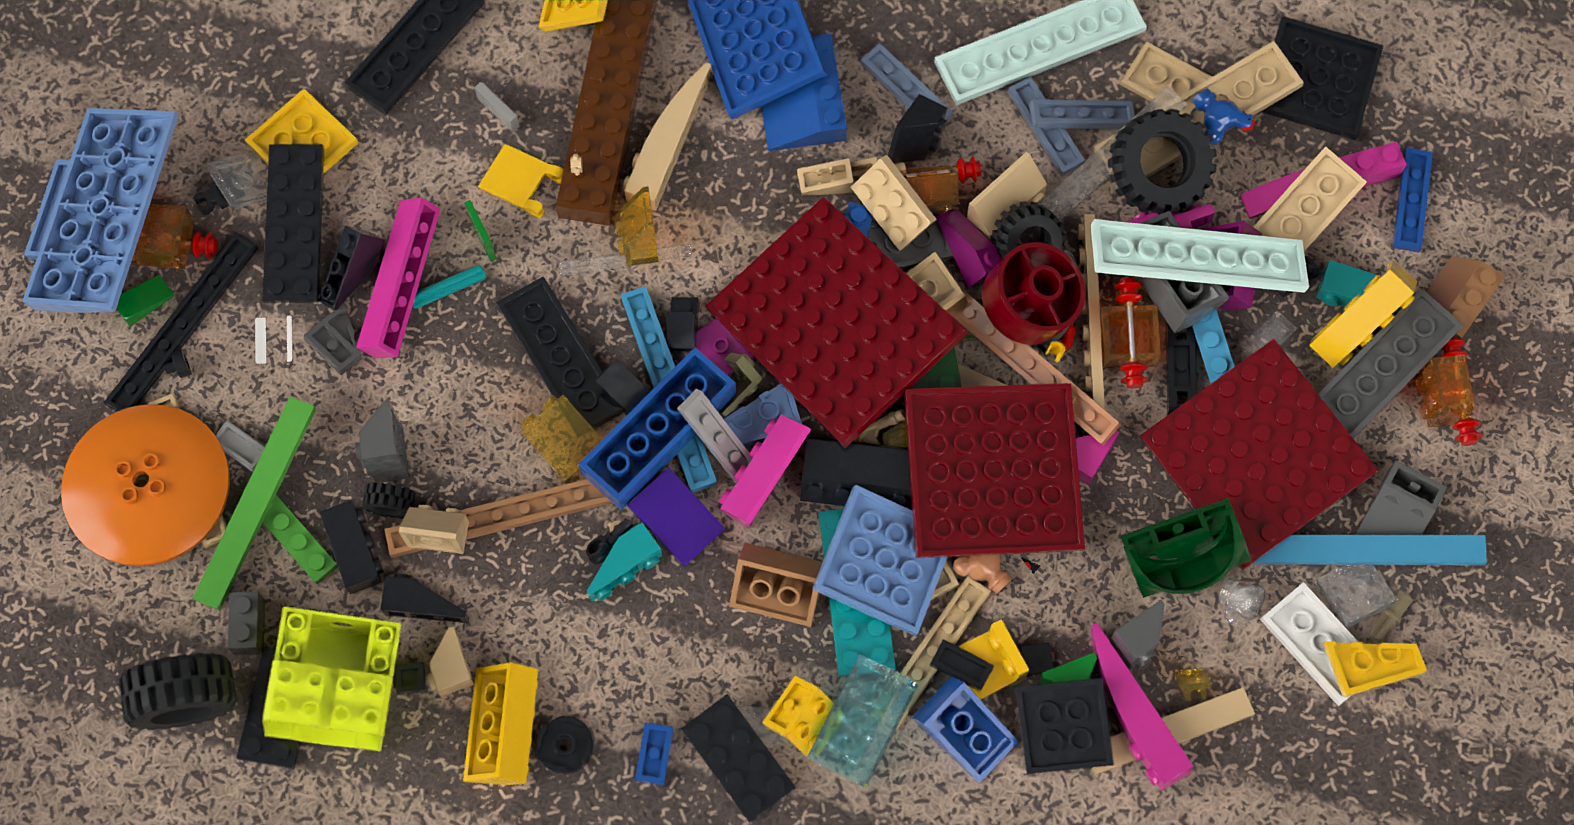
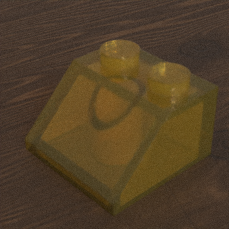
[615,186,659,266]

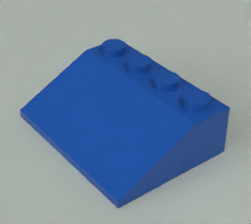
[761,33,847,152]

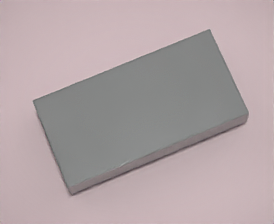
[474,82,519,132]
[215,420,265,473]

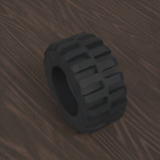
[1108,109,1217,215]
[118,653,237,730]

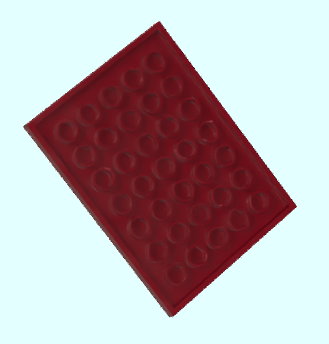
[705,197,968,448]

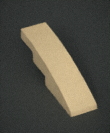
[797,157,909,195]

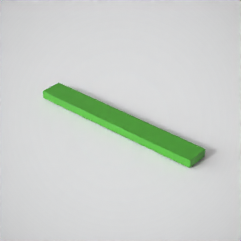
[192,397,317,611]

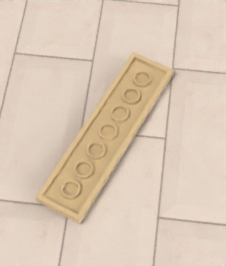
[1093,41,1304,185]

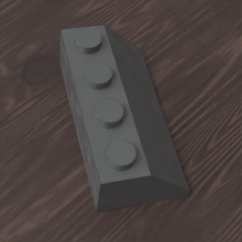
[1136,211,1229,333]

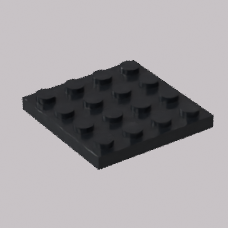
[1260,16,1384,140]

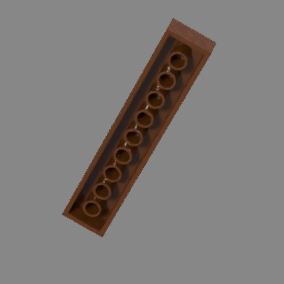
[556,0,658,226]

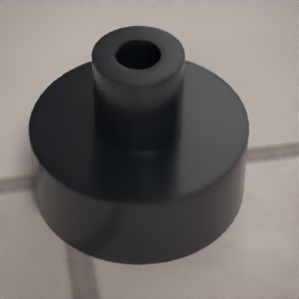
[164,349,192,378]

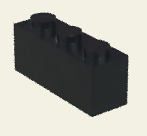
[320,500,384,595]

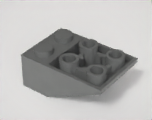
[1355,461,1447,567]

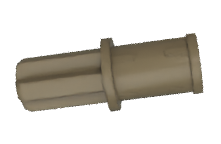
[1369,591,1413,644]

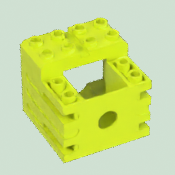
[263,607,401,751]

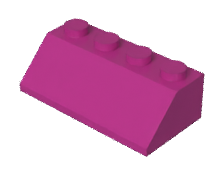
[719,415,811,528]

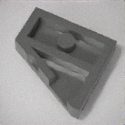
[304,304,362,375]

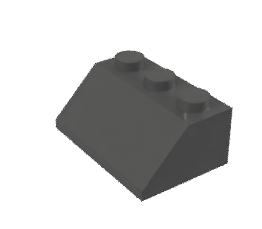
[355,400,409,483]

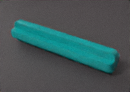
[412,265,486,309]

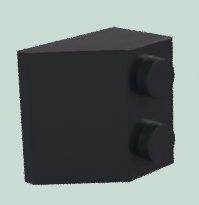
[887,94,948,164]

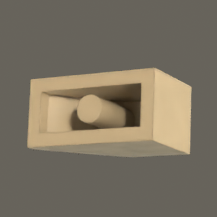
[427,626,474,696]

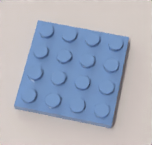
[812,485,947,636]

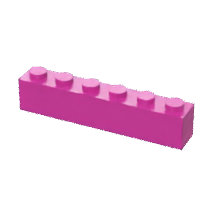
[356,197,441,358]

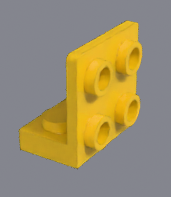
[958,619,1029,700]
[762,676,844,761]

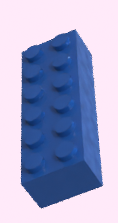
[578,347,737,510]

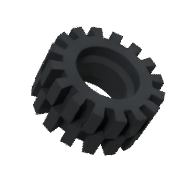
[362,482,416,519]

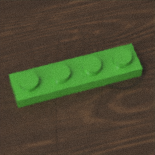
[262,495,338,584]

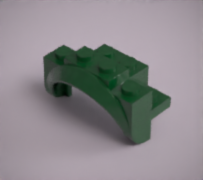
[1121,498,1252,598]

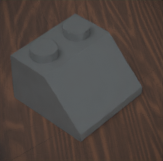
[1110,600,1165,670]

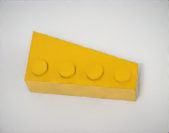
[1309,258,1417,368]

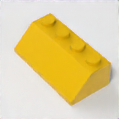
[463,662,538,785]

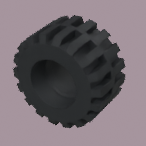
[992,201,1067,259]

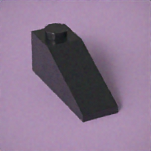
[380,573,469,624]

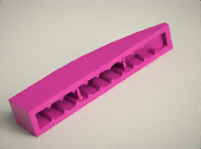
[1240,141,1407,219]
[1090,622,1193,791]

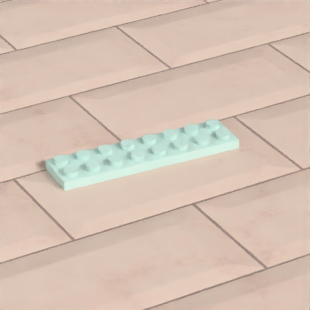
[934,0,1147,105]
[1091,219,1309,293]

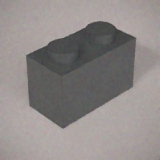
[228,591,265,656]

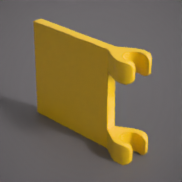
[478,144,563,218]

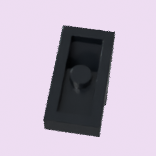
[666,297,700,351]

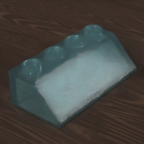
[807,655,918,789]

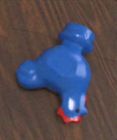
[1192,88,1255,145]

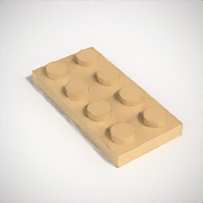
[1254,147,1367,251]

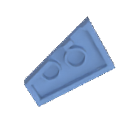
[724,384,802,447]

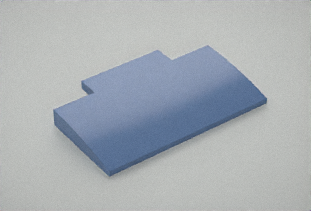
[22,108,179,313]

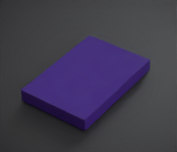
[627,467,725,567]

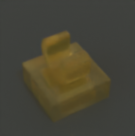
[1175,668,1211,702]

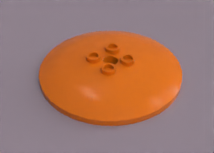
[61,404,230,566]

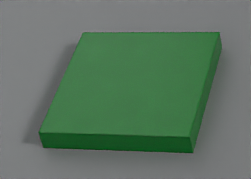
[464,200,497,262]

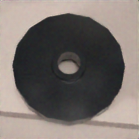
[536,716,594,774]

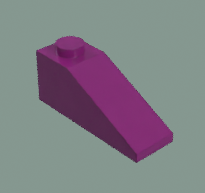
[936,210,1001,288]

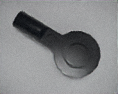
[586,518,633,564]

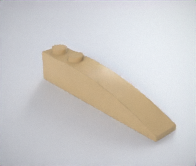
[622,63,712,211]

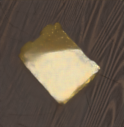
[519,395,603,483]

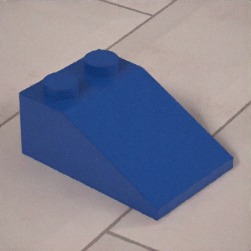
[912,677,1019,783]

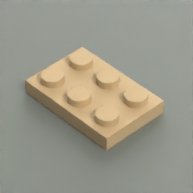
[851,155,937,251]

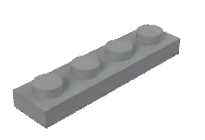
[677,389,753,483]

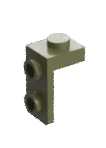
[718,352,763,417]

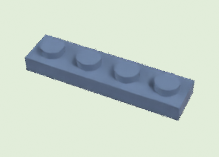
[861,43,953,120]
[1007,77,1085,177]
[1029,99,1135,129]

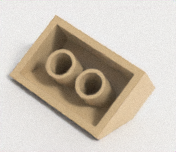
[967,152,1047,242]

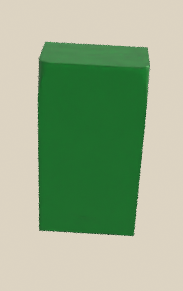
[116,275,175,327]

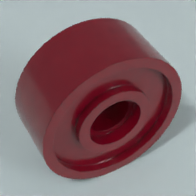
[982,242,1086,345]

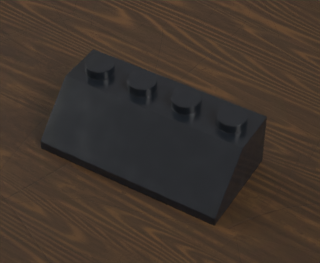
[800,436,912,510]

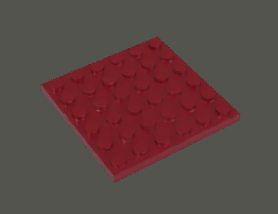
[1140,339,1379,571]
[904,383,1085,559]

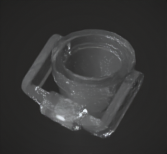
[1219,578,1265,629]

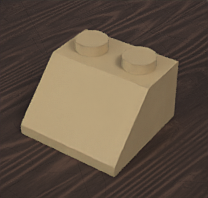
[399,505,469,554]

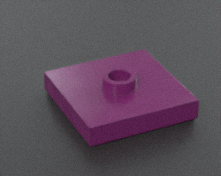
[689,319,755,376]

